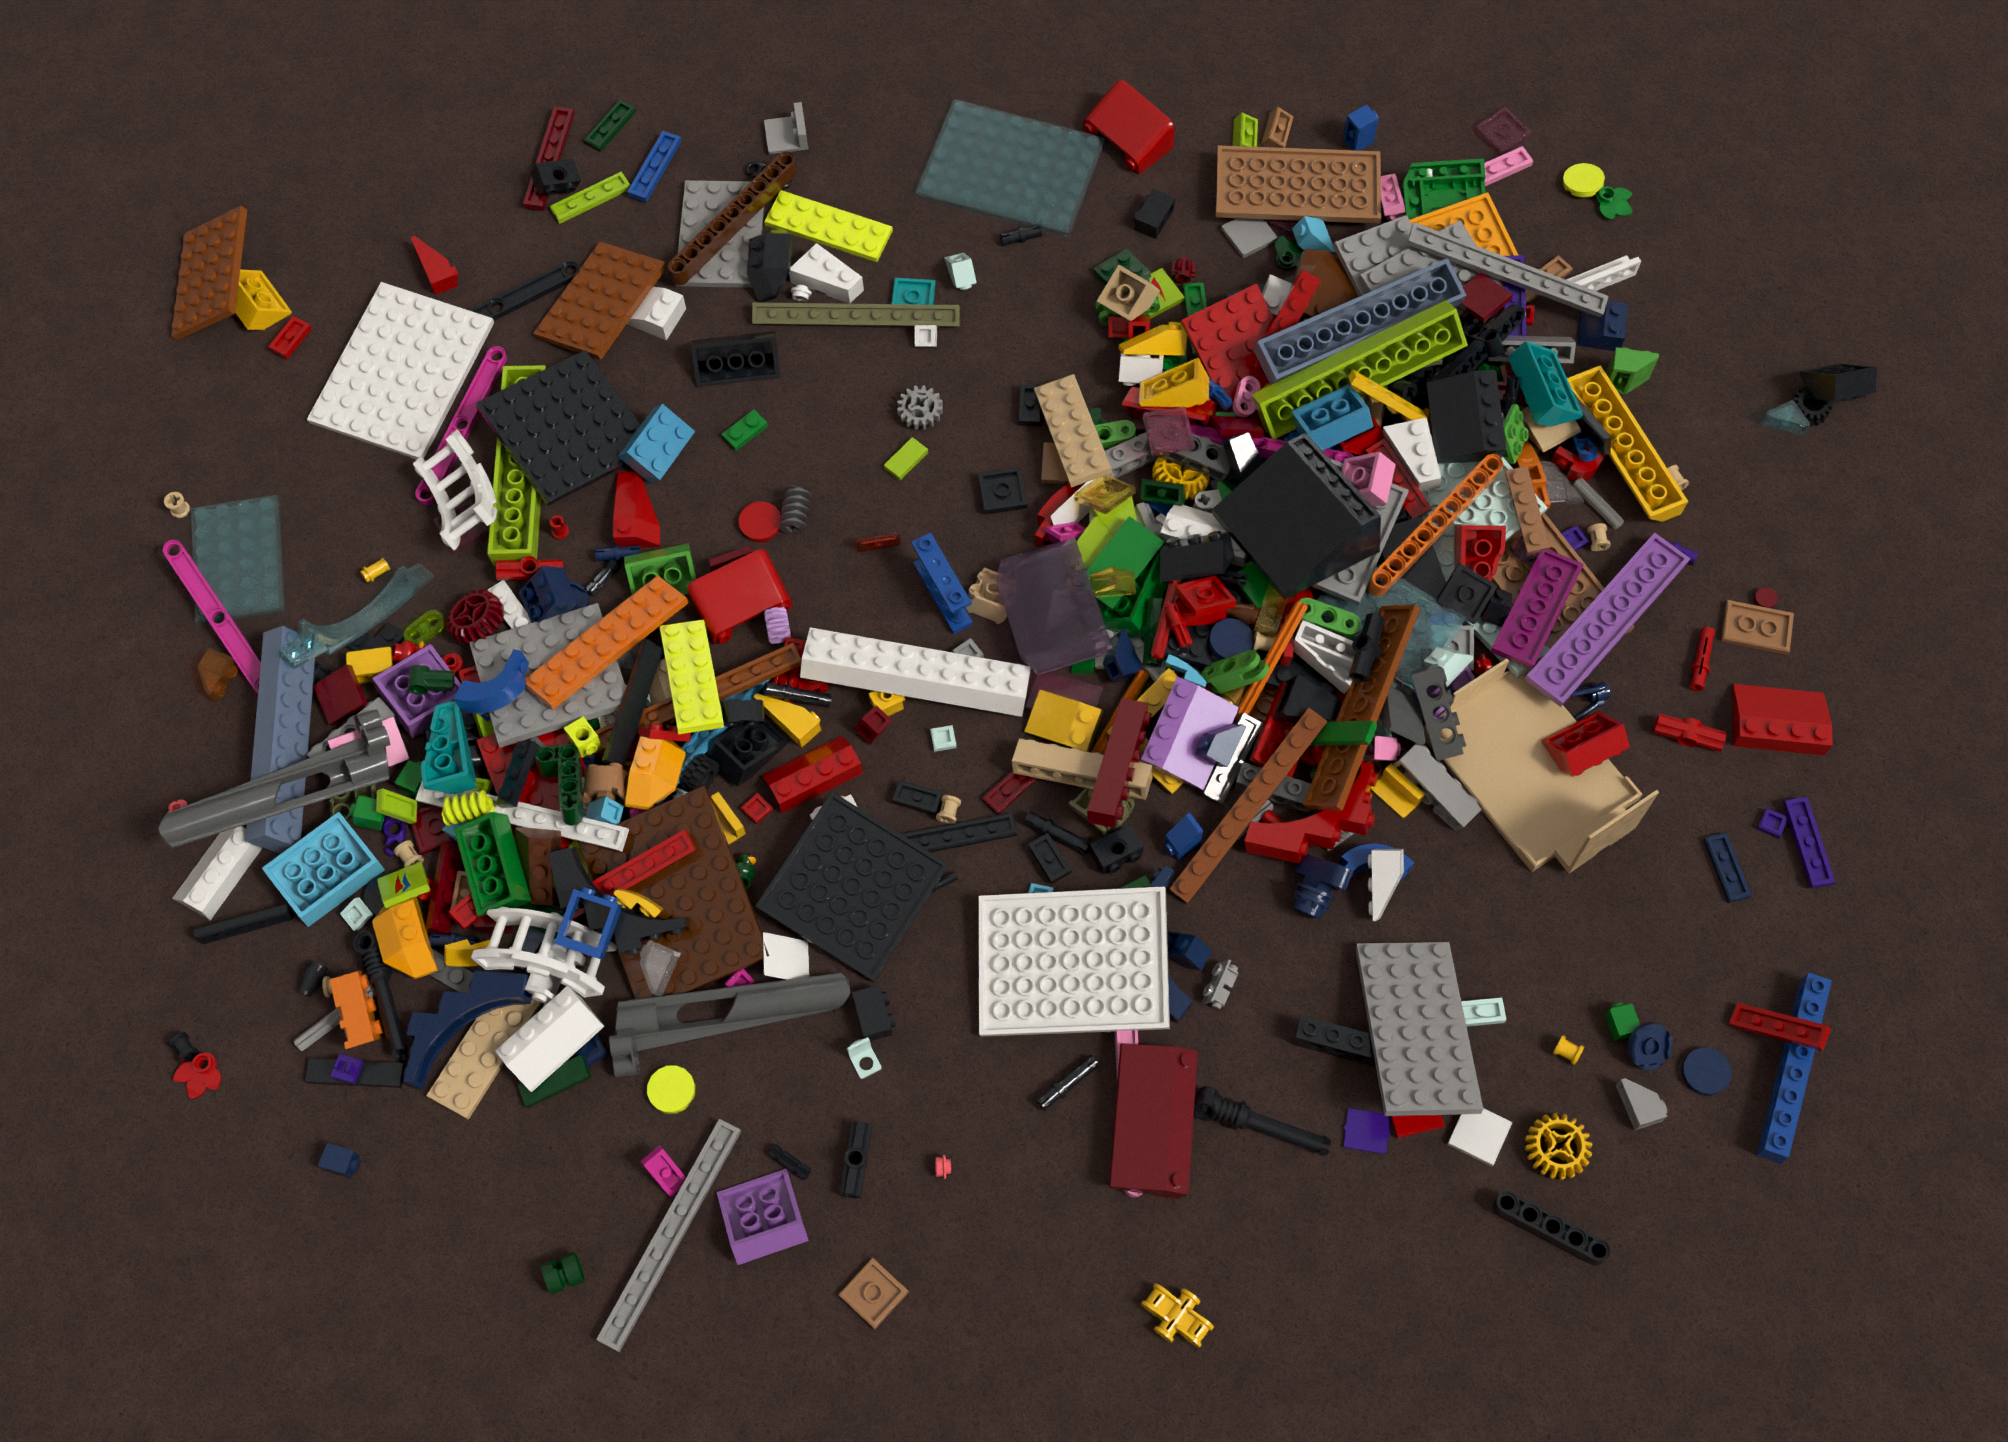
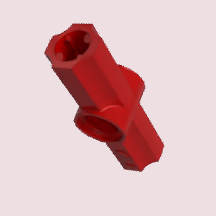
[496,556,563,583]
[1653,713,1726,752]

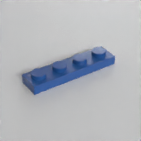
[627,131,682,203]

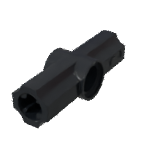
[1349,613,1385,683]
[839,1121,873,1199]

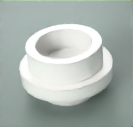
[791,285,812,302]

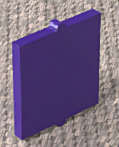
[1343,1108,1391,1154]

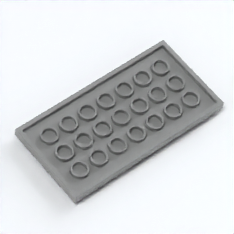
[1355,942,1483,1116]

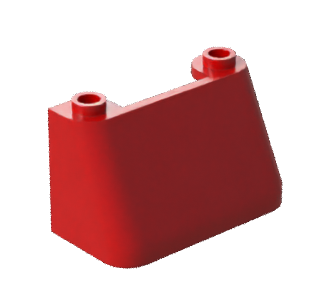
[1083,79,1175,175]
[687,549,793,645]

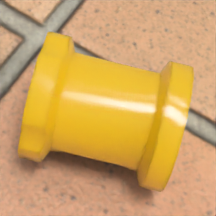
[1553,1035,1584,1065]

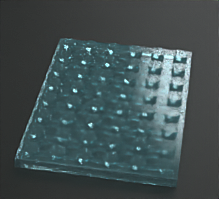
[915,99,1106,237]

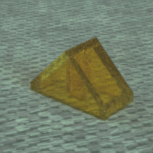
[1090,567,1136,598]

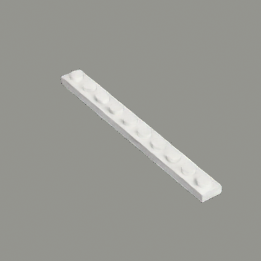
[416,781,629,852]

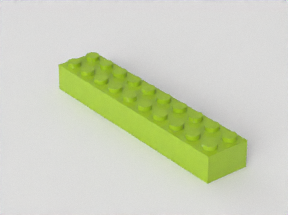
[1251,300,1468,439]
[488,365,546,566]

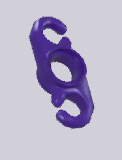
[383,815,406,856]

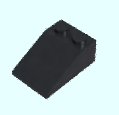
[706,717,790,787]

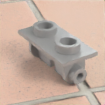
[1201,960,1239,1010]

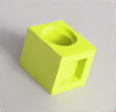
[564,716,601,758]

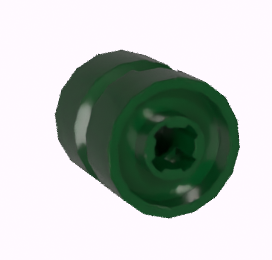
[541,1251,585,1295]

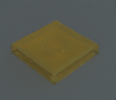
[1074,475,1136,514]

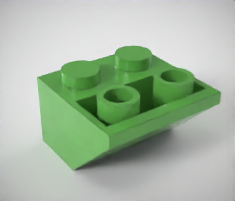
[1606,347,1659,394]

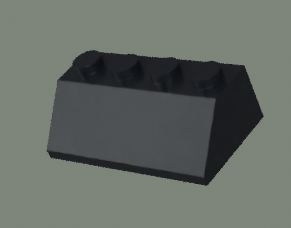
[691,331,780,387]

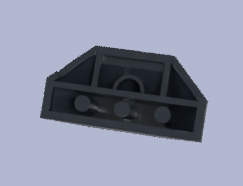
[747,227,792,303]

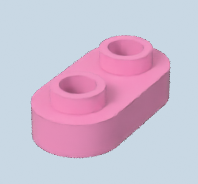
[1233,376,1261,418]

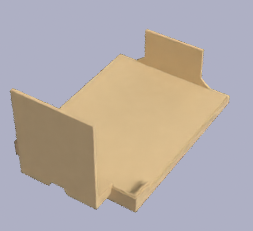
[1423,658,1659,873]

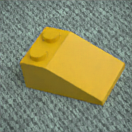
[1139,358,1209,407]
[1024,690,1103,752]

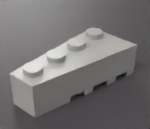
[1391,743,1482,831]

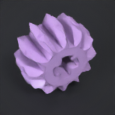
[764,607,791,644]

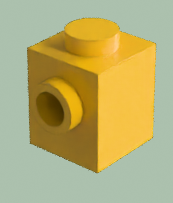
[869,691,905,716]

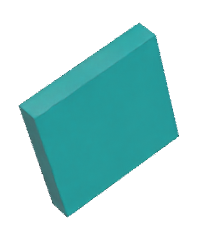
[891,278,936,305]

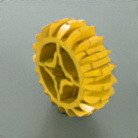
[1152,456,1210,500]
[1525,1113,1592,1180]

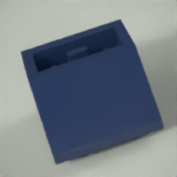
[519,566,578,623]

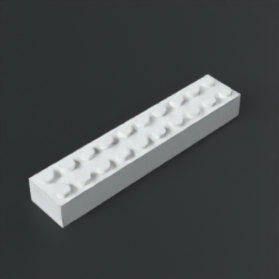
[800,628,1031,717]

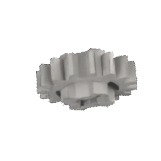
[897,385,943,430]

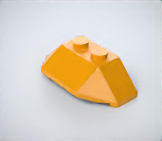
[625,736,686,810]
[372,896,438,979]

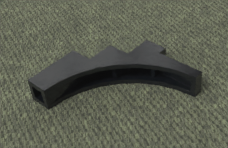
[1222,433,1265,486]
[548,847,690,956]

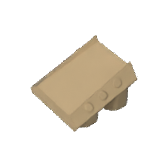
[965,568,1023,624]

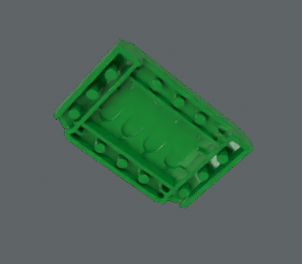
[1402,158,1486,220]

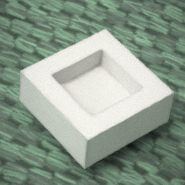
[915,325,937,347]

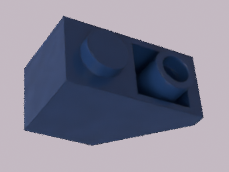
[1103,629,1144,683]
[1167,931,1212,971]

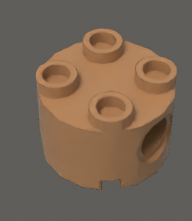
[583,763,629,808]

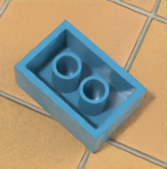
[1291,384,1373,451]
[618,404,695,484]

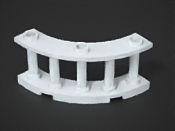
[413,429,497,550]
[471,907,617,998]

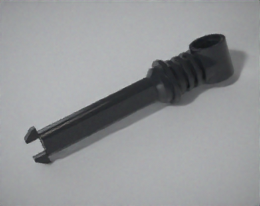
[353,931,408,1061]
[1194,1086,1331,1156]

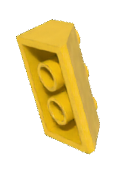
[235,269,292,330]

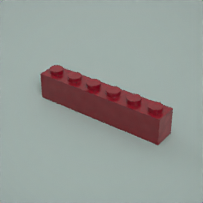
[1087,698,1152,828]

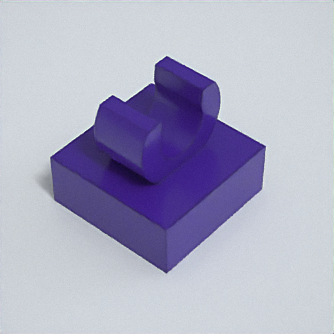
[330,1054,364,1085]

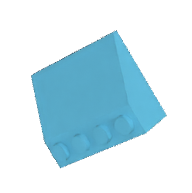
[262,812,385,927]

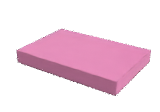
[327,716,409,766]

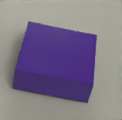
[1561,525,1589,551]
[1757,808,1788,839]

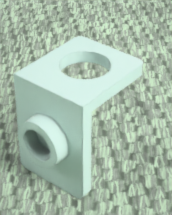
[847,1037,882,1079]

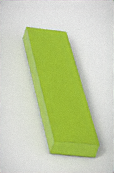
[550,171,631,224]

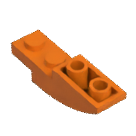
[1511,440,1551,509]

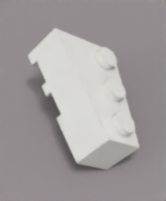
[789,243,864,304]
[1382,418,1441,491]
[1293,620,1356,694]

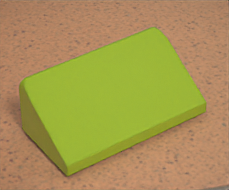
[1233,113,1258,147]

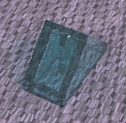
[1761,400,1810,437]

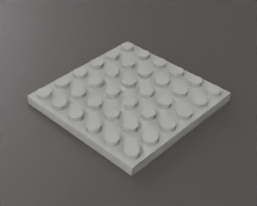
[469,603,626,748]

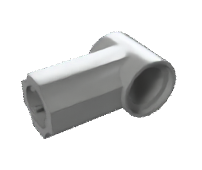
[1134,502,1162,539]

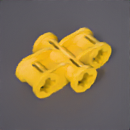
[1140,1283,1214,1348]

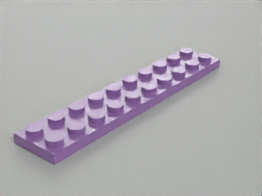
[1524,533,1691,707]

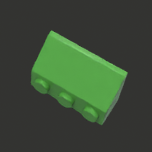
[624,543,697,595]

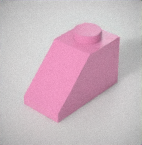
[1365,736,1401,761]

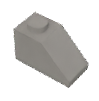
[1616,1078,1667,1130]

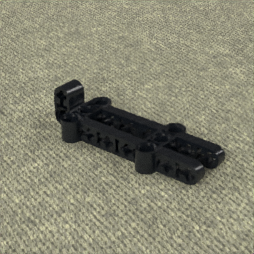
[1388,304,1525,410]

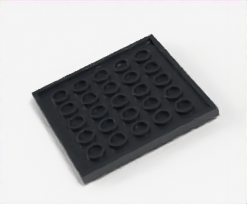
[476,350,641,506]
[755,791,949,982]

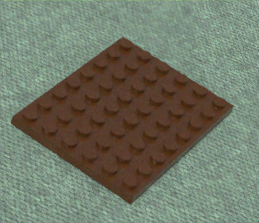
[579,786,770,999]

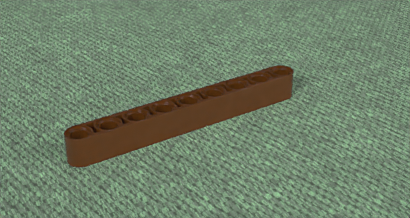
[668,151,797,285]

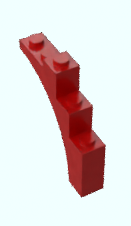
[1244,762,1378,864]

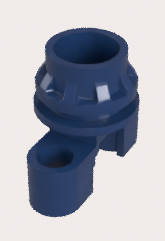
[1292,854,1354,919]

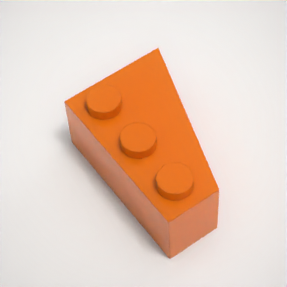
[329,971,383,1049]

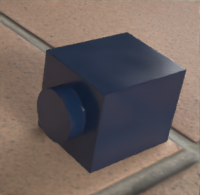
[318,1143,361,1179]

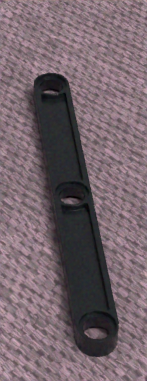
[469,261,580,321]

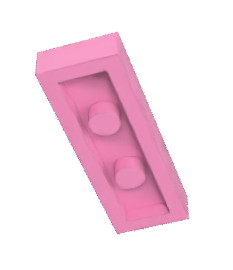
[1381,174,1405,216]

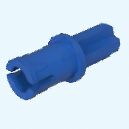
[1208,376,1233,410]

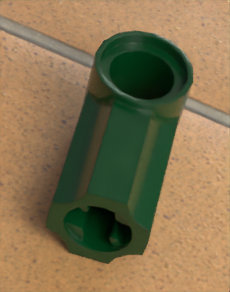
[408,665,455,695]

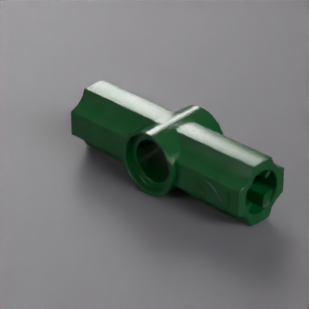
[1140,598,1165,668]

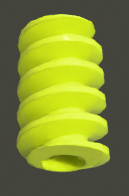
[442,790,495,826]

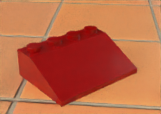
[1732,684,1833,756]

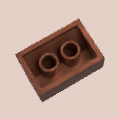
[515,827,562,906]

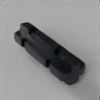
[585,559,620,596]
[768,1144,811,1180]

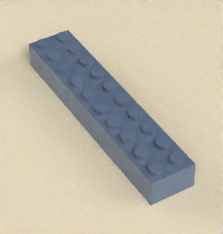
[1253,258,1467,385]
[245,626,316,854]

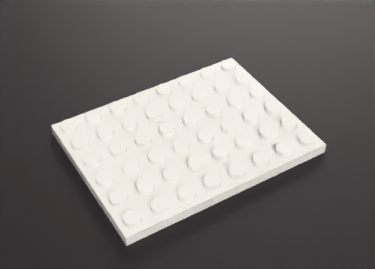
[307,282,494,460]
[979,887,1170,1037]

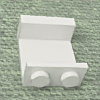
[525,938,586,1007]

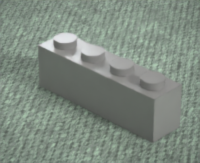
[1487,335,1576,363]

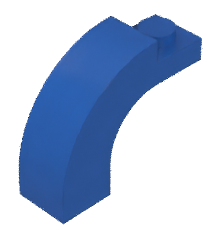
[454,649,529,713]
[1333,844,1414,891]

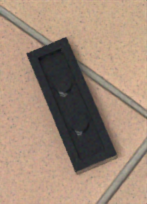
[496,741,539,808]

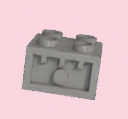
[764,102,808,154]

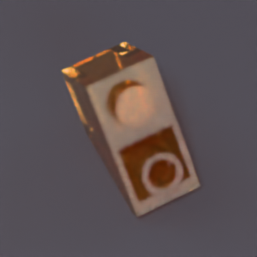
[197,648,238,703]

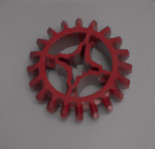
[446,589,505,645]

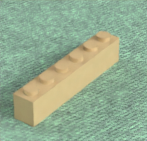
[1012,739,1153,800]

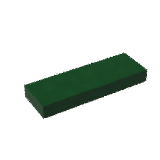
[584,99,637,152]
[518,1055,592,1108]

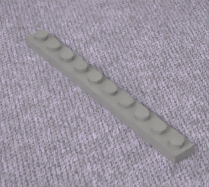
[1406,222,1608,317]
[596,1119,741,1352]

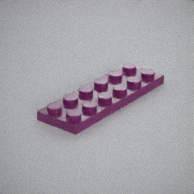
[1491,550,1584,670]

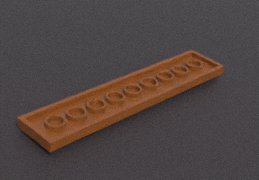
[1303,605,1420,811]

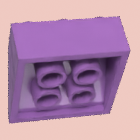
[372,644,461,739]
[717,1169,809,1265]

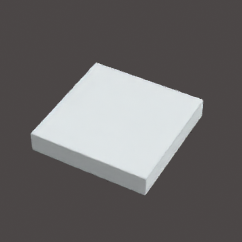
[1447,1108,1512,1167]

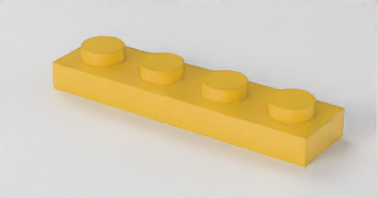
[1348,370,1427,421]

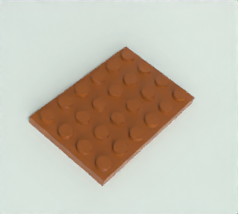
[171,206,247,340]
[533,242,667,360]

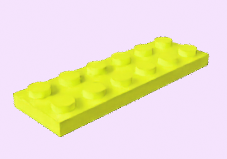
[764,190,893,262]
[660,620,724,734]

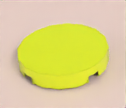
[1563,163,1605,197]
[647,1066,695,1114]

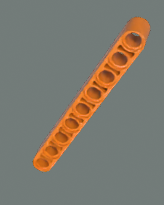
[1367,454,1503,597]

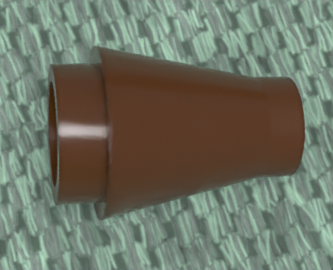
[1227,603,1261,626]

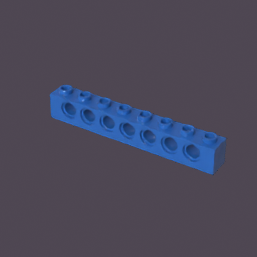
[1757,972,1832,1164]

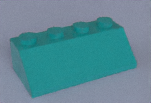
[1508,341,1583,427]

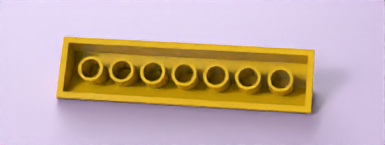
[1567,365,1688,522]

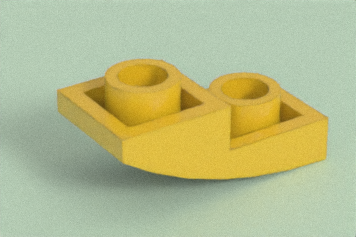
[613,888,663,918]
[444,939,490,967]

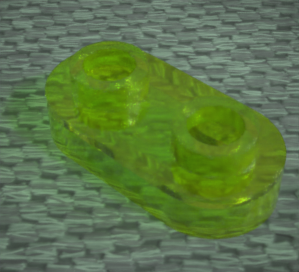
[404,610,445,646]

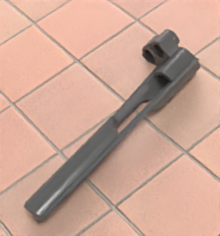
[158,709,391,848]
[609,973,850,1077]

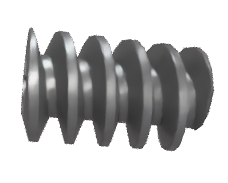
[779,486,811,534]

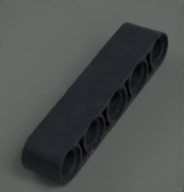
[1493,1191,1611,1266]

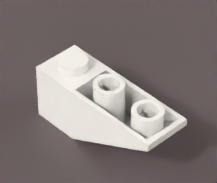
[1368,849,1404,921]

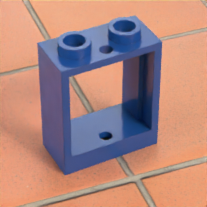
[554,887,623,959]

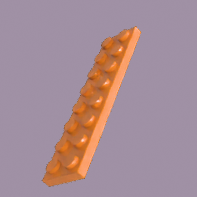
[525,575,688,710]

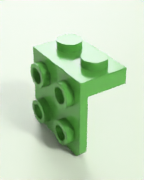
[1503,404,1528,464]

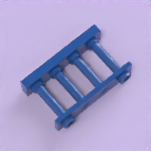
[911,533,973,635]

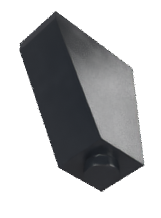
[1272,675,1342,723]

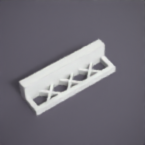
[1566,255,1641,291]

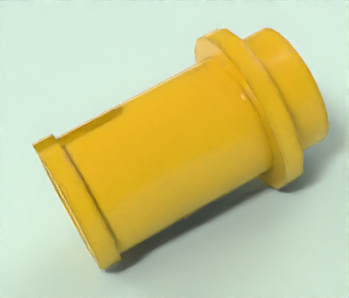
[360,558,390,583]

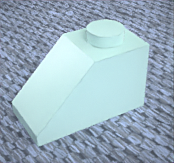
[944,253,976,290]
[1424,647,1473,687]

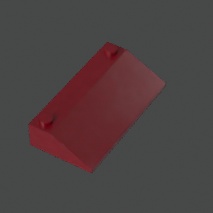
[1109,1044,1198,1199]

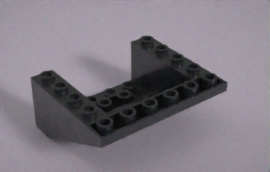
[1212,433,1381,600]

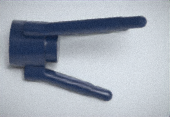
[1571,682,1610,720]

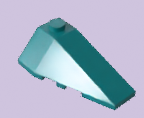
[421,700,477,794]

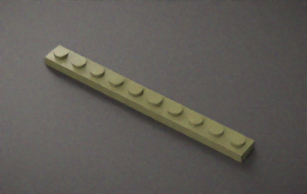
[752,302,960,327]

